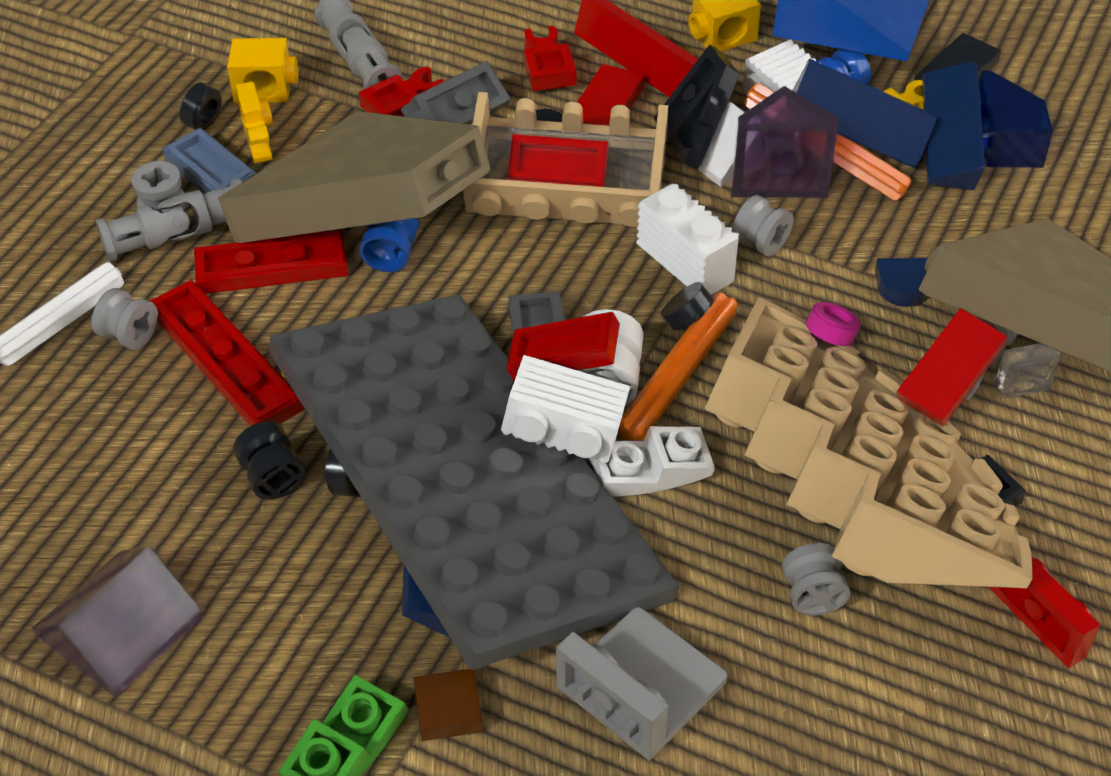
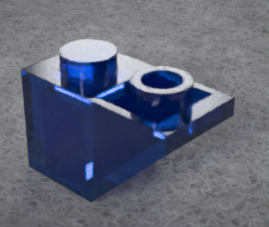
[979,70,1053,168]

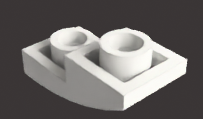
[588,426,715,497]

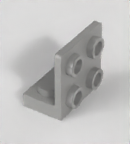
[556,607,727,761]

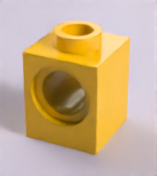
[688,0,761,51]
[227,38,298,103]

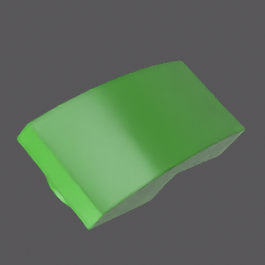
[278,675,410,776]

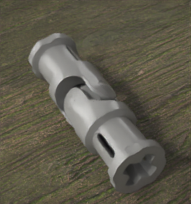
[314,0,403,89]
[95,178,242,262]

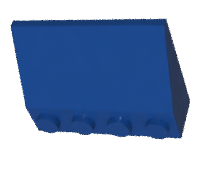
[773,0,930,62]

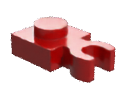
[523,25,577,91]
[359,66,444,117]

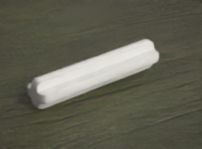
[0,262,124,366]

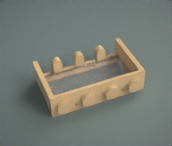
[463,92,668,227]

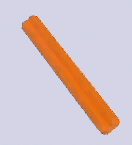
[744,83,911,201]
[617,292,738,441]

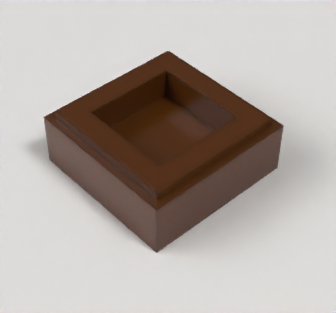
[413,669,483,741]

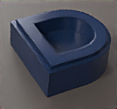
[875,258,927,306]

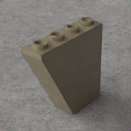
[218,111,491,243]
[918,218,1111,372]

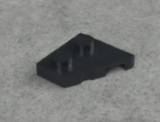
[654,44,740,170]

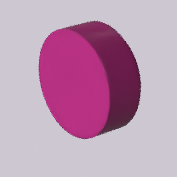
[805,302,861,346]

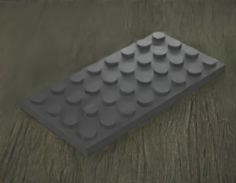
[269,294,679,671]

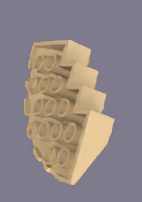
[705,297,1032,588]

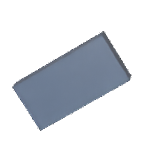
[162,128,257,193]

